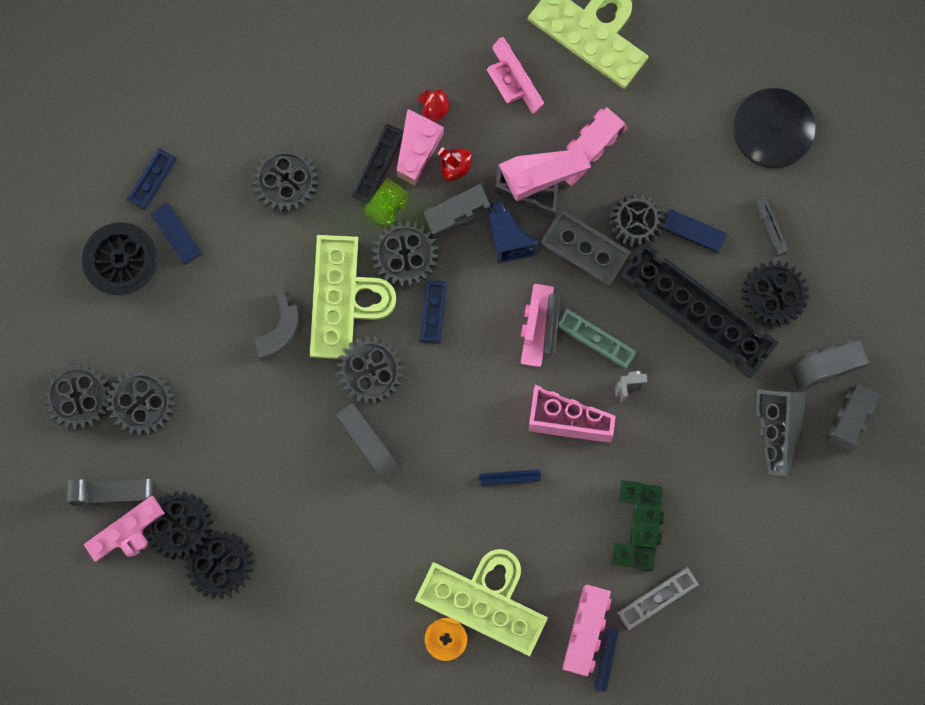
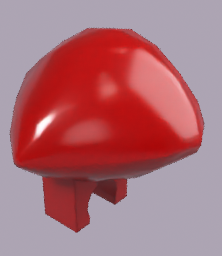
[418,89,450,122]
[438,147,472,181]

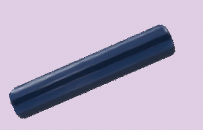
[479,470,541,486]
[595,628,619,692]

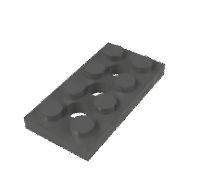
[540,209,631,287]

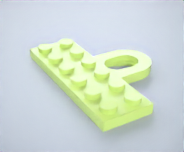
[527,0,649,89]
[310,235,396,359]
[415,549,548,657]

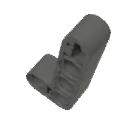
[335,403,400,484]
[66,479,153,506]

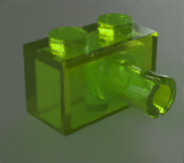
[363,178,408,228]

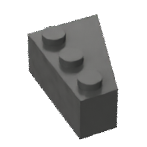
[423,183,490,239]
[790,339,869,390]

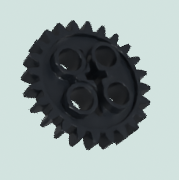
[741,260,809,327]
[144,491,214,560]
[185,530,254,600]

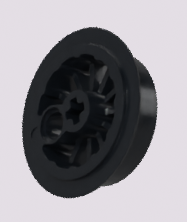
[82,222,157,295]

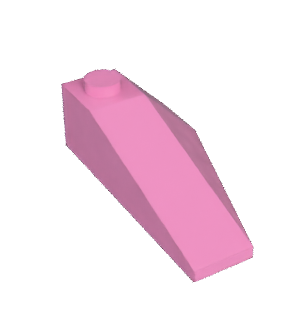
[499,149,591,202]

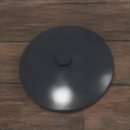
[733,88,815,168]

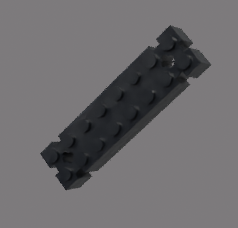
[618,243,779,379]

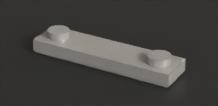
[617,567,699,631]

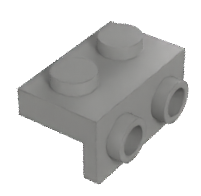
[615,371,647,404]

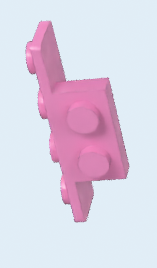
[487,37,544,114]
[521,284,554,367]

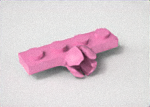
[83,496,165,562]

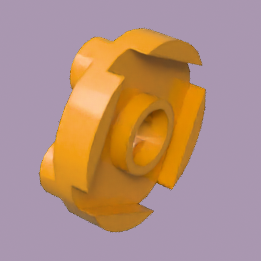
[425,618,467,661]

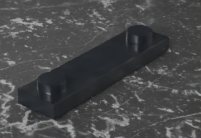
[352,123,404,205]

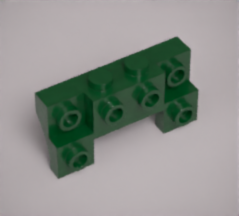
[611,480,664,571]

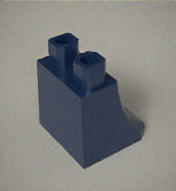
[488,201,538,264]

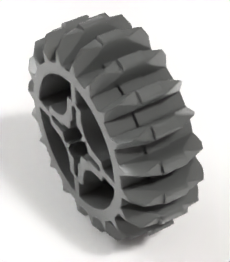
[609,193,665,248]

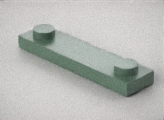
[558,309,637,370]

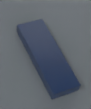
[127,148,177,211]
[151,203,202,265]
[662,209,727,253]
[420,280,447,344]

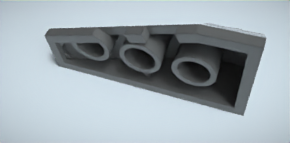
[756,389,806,477]

